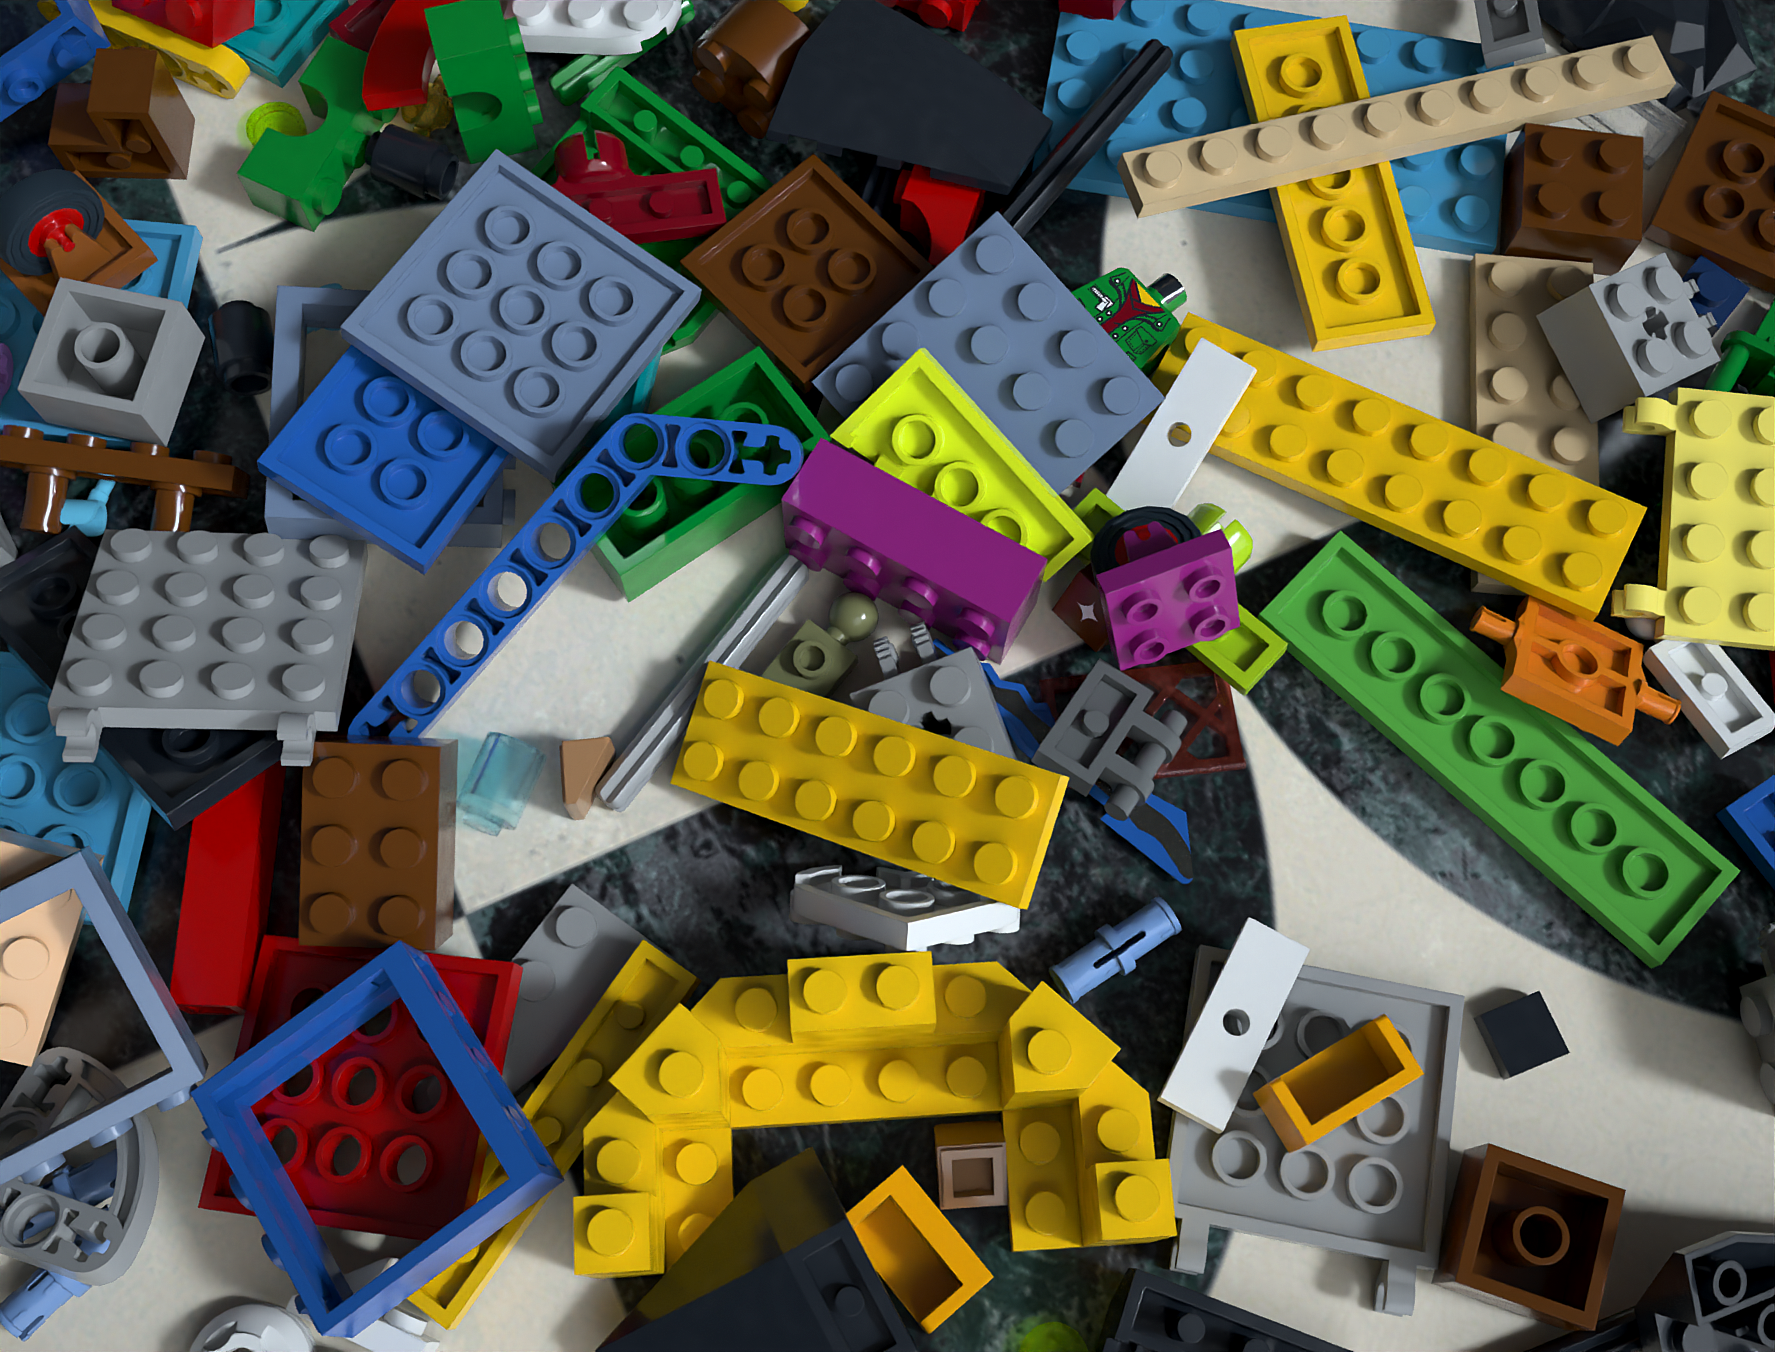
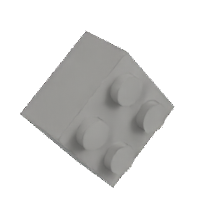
[17,277,205,447]

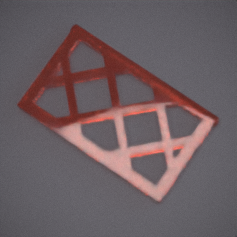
[1038,662,1246,790]

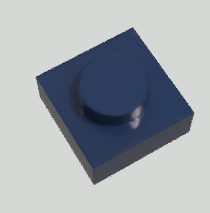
[1682,255,1751,338]

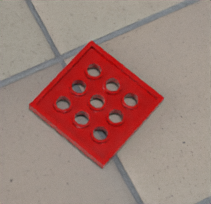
[198,934,523,1241]

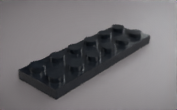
[0,525,284,831]

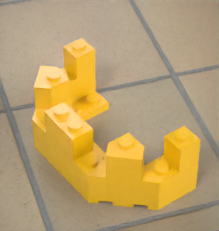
[573,951,1177,1279]

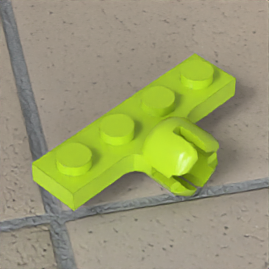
[1073,487,1288,696]

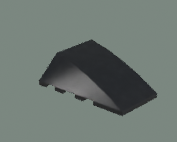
[766,0,1053,195]

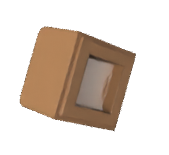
[559,737,616,820]
[934,1120,1008,1210]

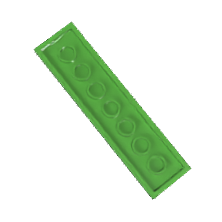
[1257,530,1740,969]

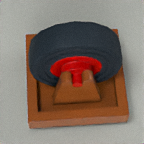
[0,169,158,318]

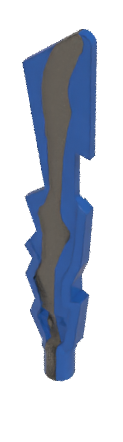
[933,638,1193,884]

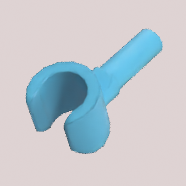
[60,480,116,537]

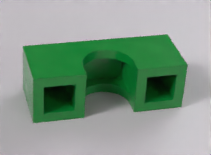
[424,0,544,165]
[236,36,399,232]

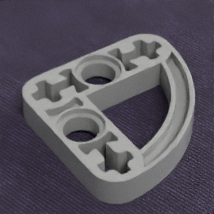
[0,1047,159,1286]

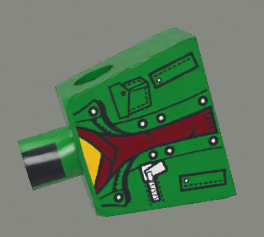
[1071,267,1187,378]

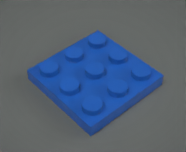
[257,345,513,575]

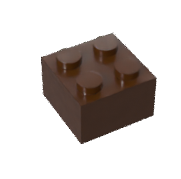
[1500,123,1644,276]
[1431,1143,1626,1331]

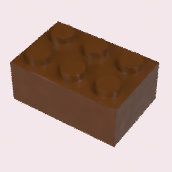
[299,734,458,950]

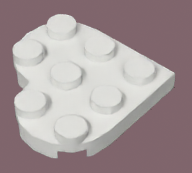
[504,0,682,55]
[789,865,1020,953]

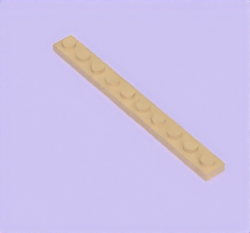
[1117,35,1676,219]

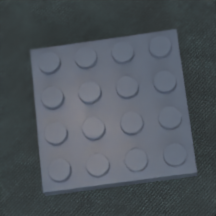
[340,149,702,483]
[812,211,1166,495]

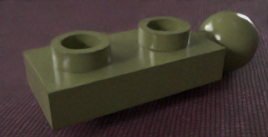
[760,592,879,699]

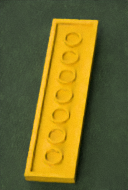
[1140,312,1647,622]

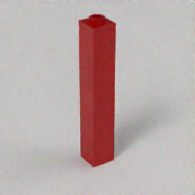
[170,759,286,1015]

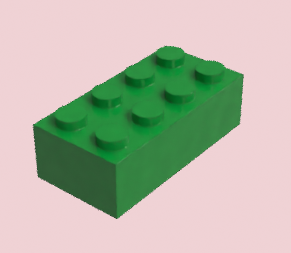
[550,346,832,603]

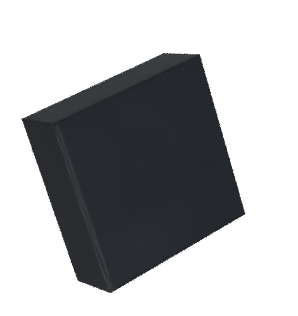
[1473,991,1570,1080]

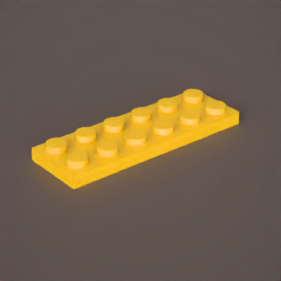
[1230,15,1436,352]
[670,660,1070,909]

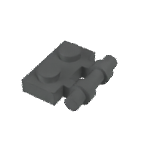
[1031,658,1187,821]

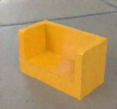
[1252,1014,1425,1154]
[846,1165,994,1334]

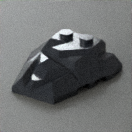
[1537,0,1757,121]

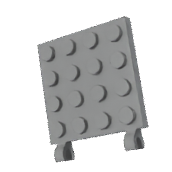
[47,529,368,766]
[1166,945,1465,1317]

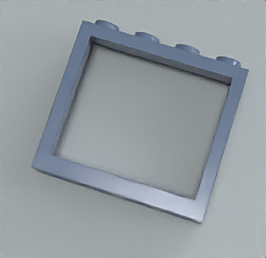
[265,285,516,548]
[0,845,209,1185]

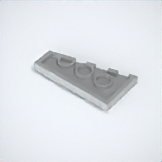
[412,884,678,1114]

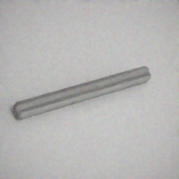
[595,554,809,812]

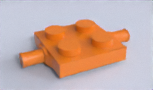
[1470,594,1682,746]

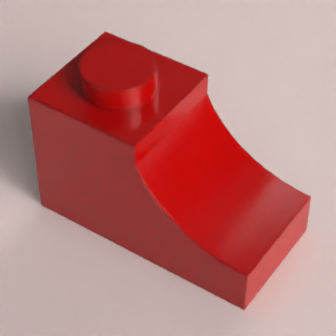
[893,164,986,268]

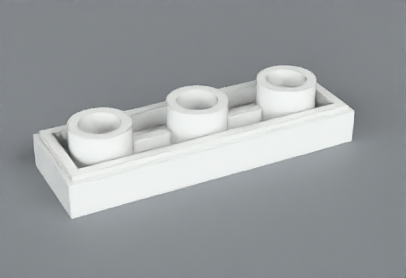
[1106,337,1257,511]
[1157,917,1310,1134]

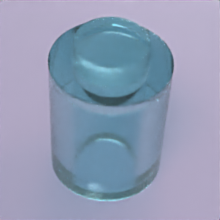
[456,732,547,837]

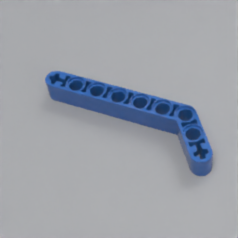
[347,413,804,738]

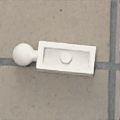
[1624,618,1775,760]

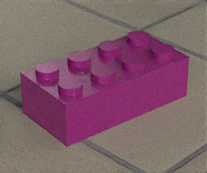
[781,438,1048,665]

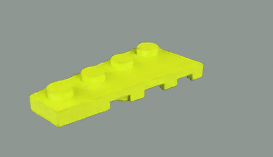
[830,347,1095,582]

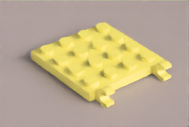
[1611,387,1775,651]

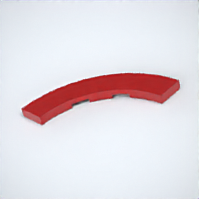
[362,0,462,111]

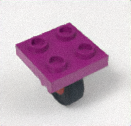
[1090,506,1240,671]

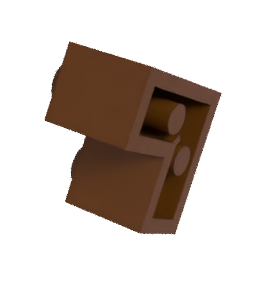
[48,46,195,180]

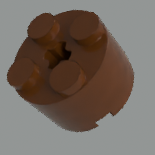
[692,0,812,139]

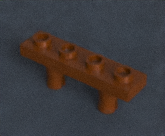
[0,425,251,535]

